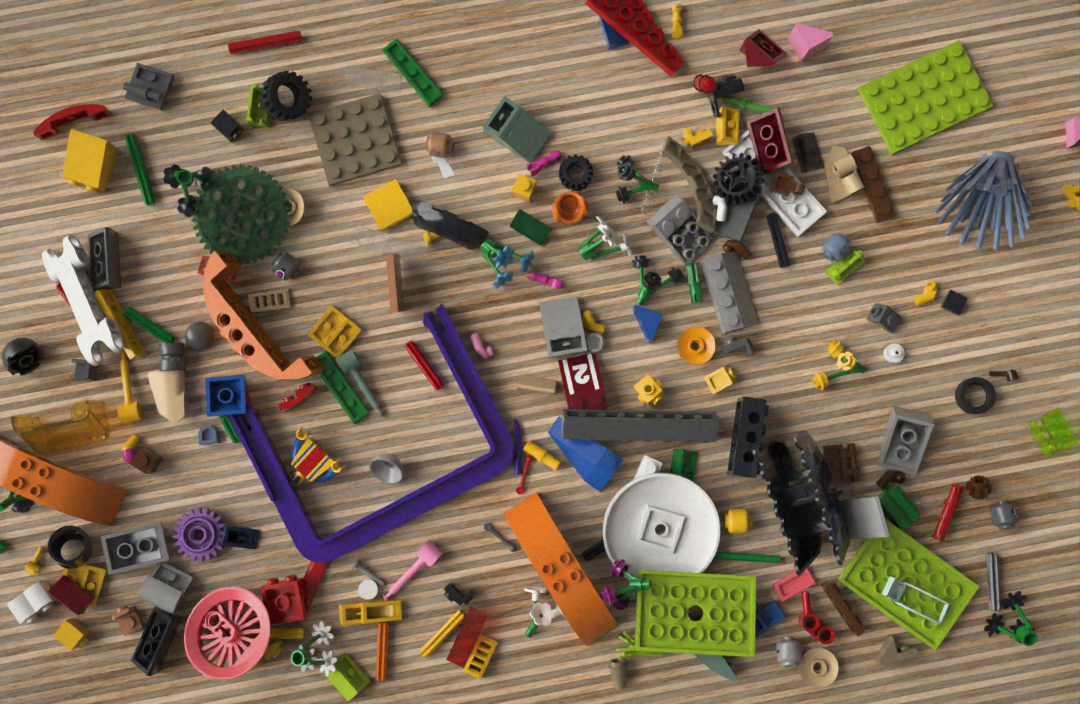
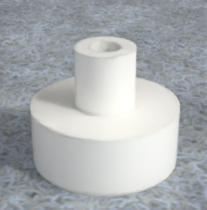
[883,344,905,363]

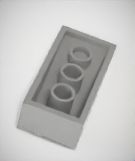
[840,495,889,539]

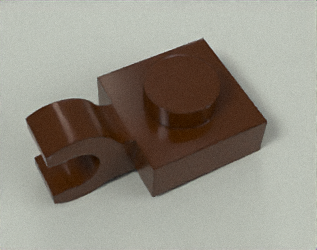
[770,172,805,196]

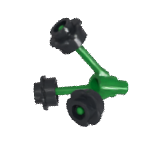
[616,155,659,204]
[632,255,684,306]

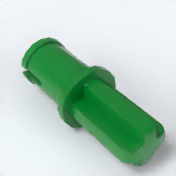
[686,264,703,303]

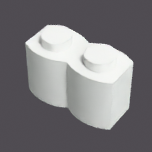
[7,580,56,624]

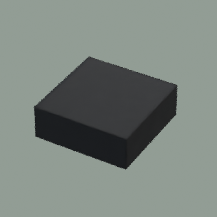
[941,290,968,316]

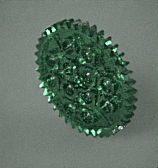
[191,164,291,265]

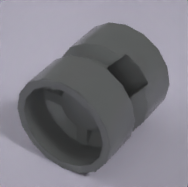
[159,343,185,371]

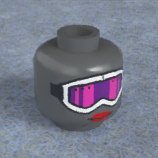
[271,252,301,281]
[990,500,1019,530]

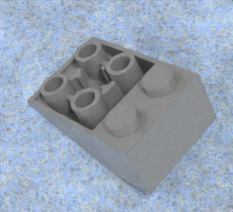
[646,196,715,266]
[539,297,587,359]

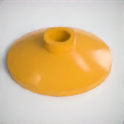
[677,327,715,365]

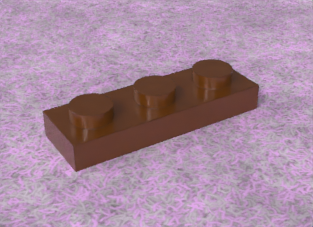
[821,581,865,637]

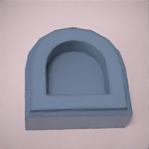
[198,425,220,445]

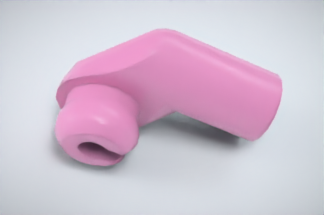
[470,333,494,359]

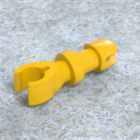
[671,3,683,40]

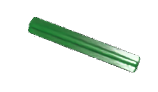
[125,134,156,206]

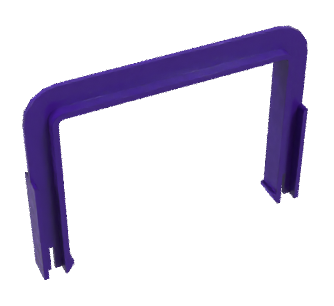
[228,304,514,563]

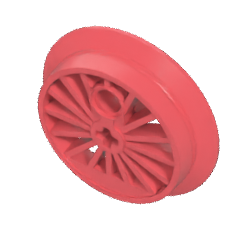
[184,587,271,680]

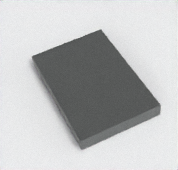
[707,178,762,243]

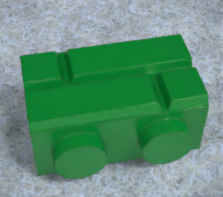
[878,485,921,531]

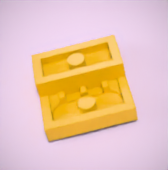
[363,179,412,232]
[307,305,362,358]
[63,559,106,608]

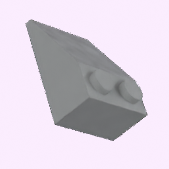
[878,406,934,476]
[101,522,170,575]

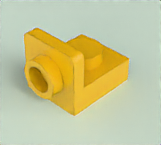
[682,127,713,150]
[704,364,737,394]

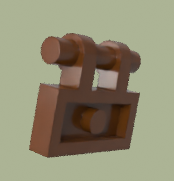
[822,443,861,485]

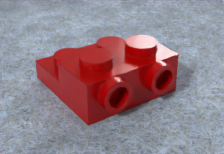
[261,575,307,625]

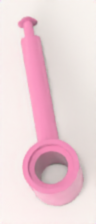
[384,540,443,601]

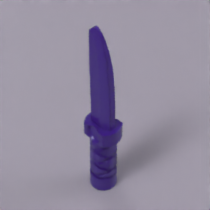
[513,419,523,474]

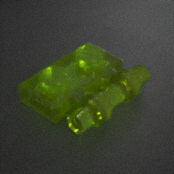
[1028,408,1077,457]

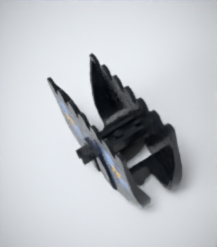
[752,430,850,576]

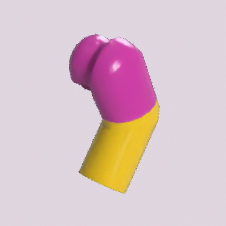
[122,434,140,464]

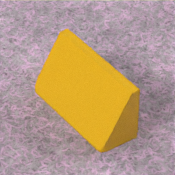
[716,106,740,145]

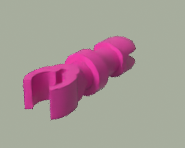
[526,150,561,176]
[526,271,564,289]

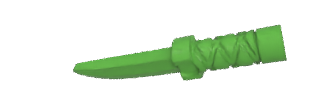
[723,95,775,113]

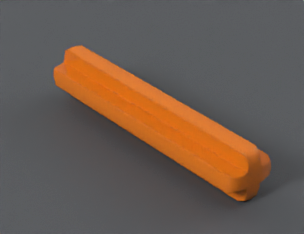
[376,622,389,681]

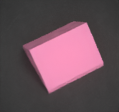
[788,23,833,62]

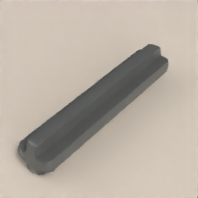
[986,552,1001,611]

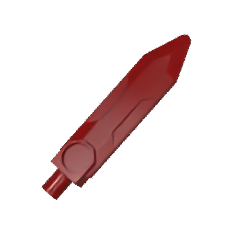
[291,561,327,625]

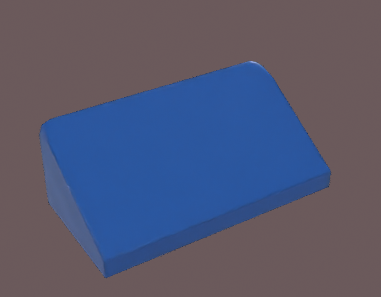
[598,15,627,49]

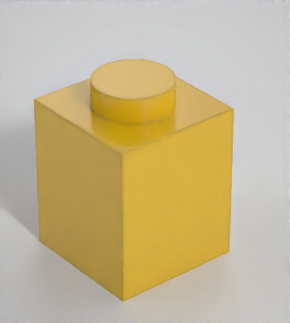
[512,174,537,203]
[53,618,91,651]

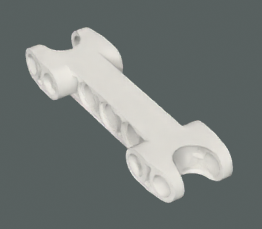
[42,235,124,366]

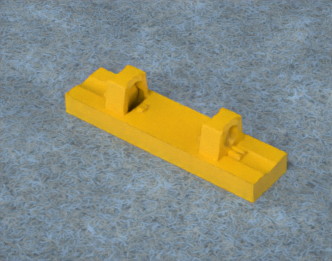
[93,289,147,360]

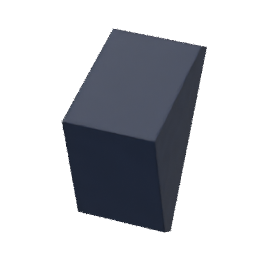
[220,524,260,549]

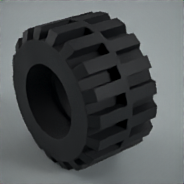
[259,71,312,121]

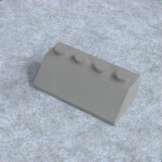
[700,252,759,335]

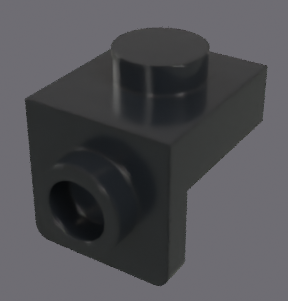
[444,582,475,606]

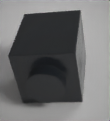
[210,110,244,142]

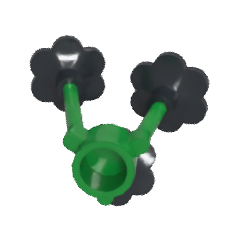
[163,164,217,217]

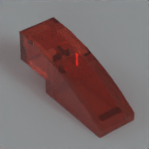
[446,607,488,668]

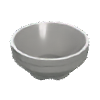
[369,453,404,484]

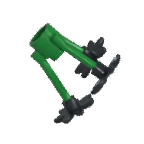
[984,591,1038,646]

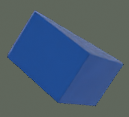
[632,305,662,343]

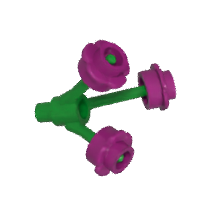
[600,559,652,610]

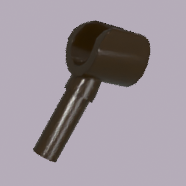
[989,370,1018,381]

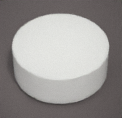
[358,579,379,599]

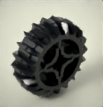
[712,153,764,205]

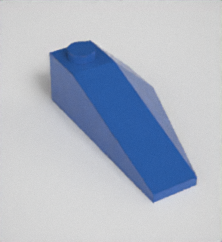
[548,417,623,492]

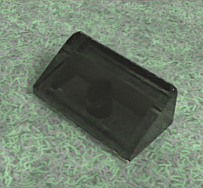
[792,132,824,174]

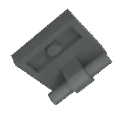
[123,63,175,111]

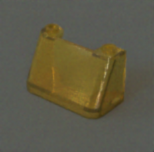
[11,400,110,454]

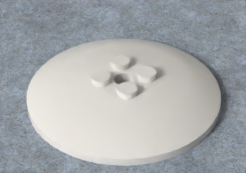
[602,473,720,580]

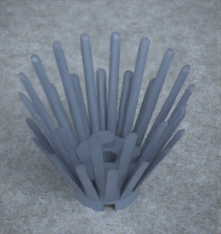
[936,151,1032,251]

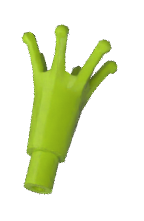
[616,631,663,660]

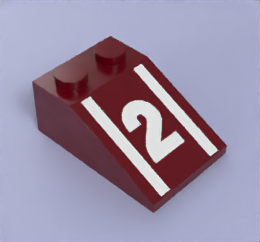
[558,353,608,410]

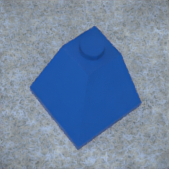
[205,375,247,417]

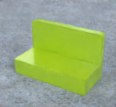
[323,652,370,701]

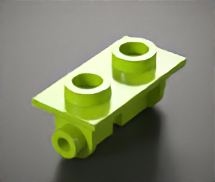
[824,247,866,286]

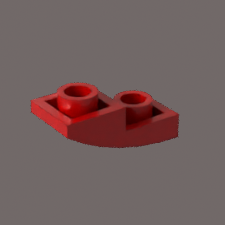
[279,383,318,412]

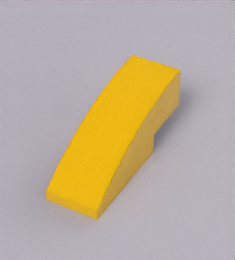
[339,600,402,625]

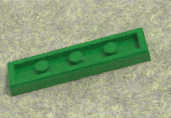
[382,38,444,108]
[316,351,370,424]

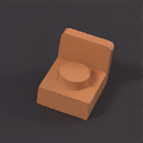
[112,605,145,636]

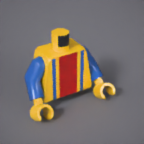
[290,426,346,486]

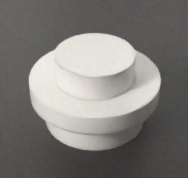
[585,333,604,352]

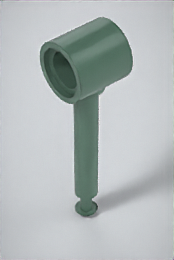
[336,349,385,417]

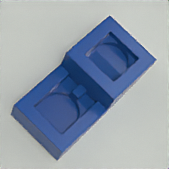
[755,600,786,638]

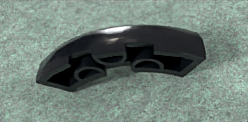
[412,200,489,250]

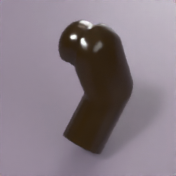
[876,470,906,489]

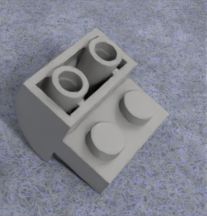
[139,562,194,615]

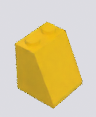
[62,129,120,193]

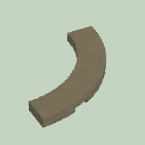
[661,136,716,233]

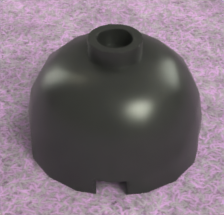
[2,337,44,376]

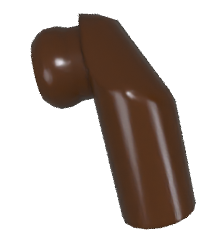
[723,240,752,259]

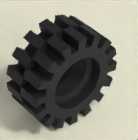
[559,154,593,191]

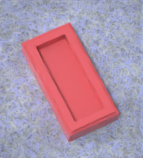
[772,568,816,602]

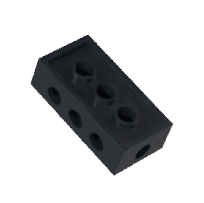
[727,396,769,478]

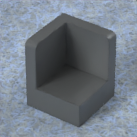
[71,358,98,381]

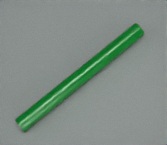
[713,551,781,563]

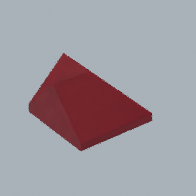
[740,29,787,67]

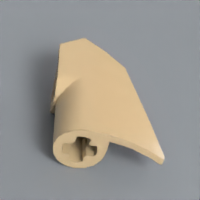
[824,145,865,203]
[147,370,189,425]

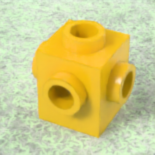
[633,374,666,408]

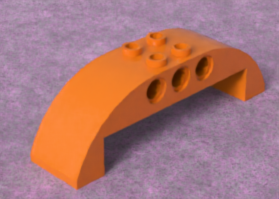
[203,251,325,379]
[0,435,128,526]
[504,492,619,646]

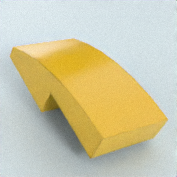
[251,640,284,670]

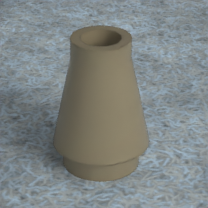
[609,658,628,689]

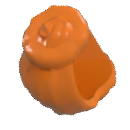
[552,191,589,225]

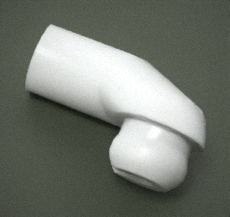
[713,195,727,222]

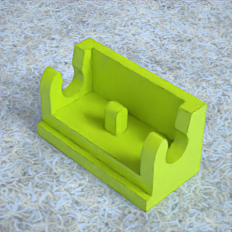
[246,84,271,128]

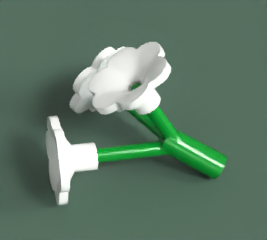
[524,586,567,638]

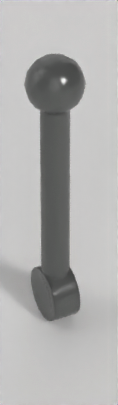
[484,523,517,552]

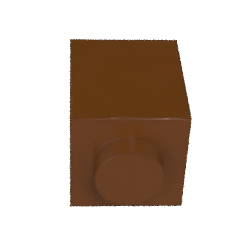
[129,447,163,474]

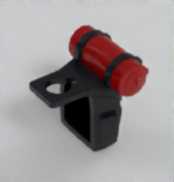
[693,74,745,118]

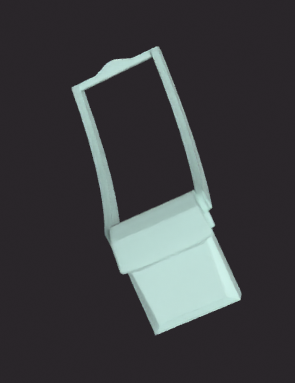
[882,576,950,625]

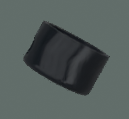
[48,525,92,569]

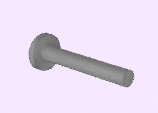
[352,559,385,586]

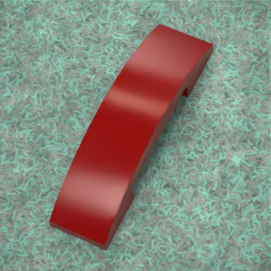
[33,104,112,140]

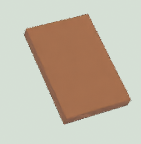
[386,253,404,312]

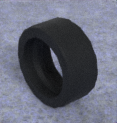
[955,377,996,414]

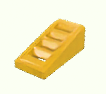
[463,633,498,680]

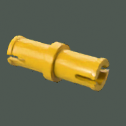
[523,440,562,471]

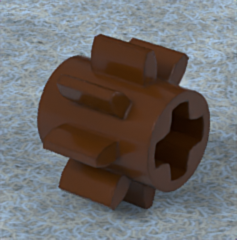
[966,475,992,500]

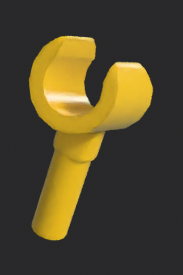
[25,547,44,575]

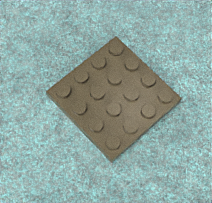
[308,93,402,186]

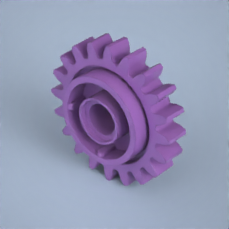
[172,507,227,562]

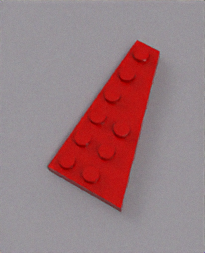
[585,0,684,77]

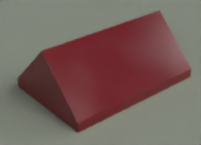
[746,107,794,175]

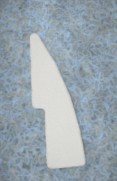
[425,139,454,179]

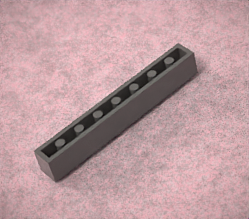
[561,409,720,443]

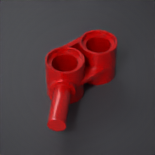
[798,591,835,644]

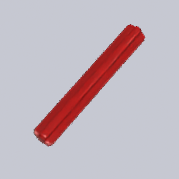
[228,31,302,55]

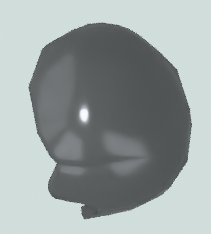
[184,321,215,352]

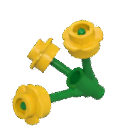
[812,341,866,390]

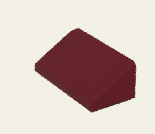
[48,575,95,615]

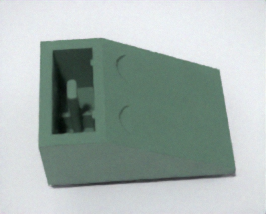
[483,96,551,163]

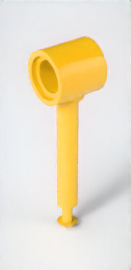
[117,351,143,424]

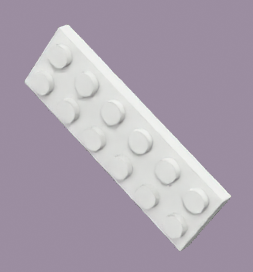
[722,129,827,237]

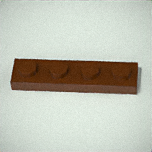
[851,146,896,223]

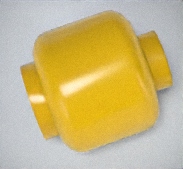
[724,508,753,534]

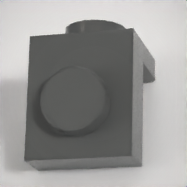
[866,303,902,333]
[722,337,754,357]

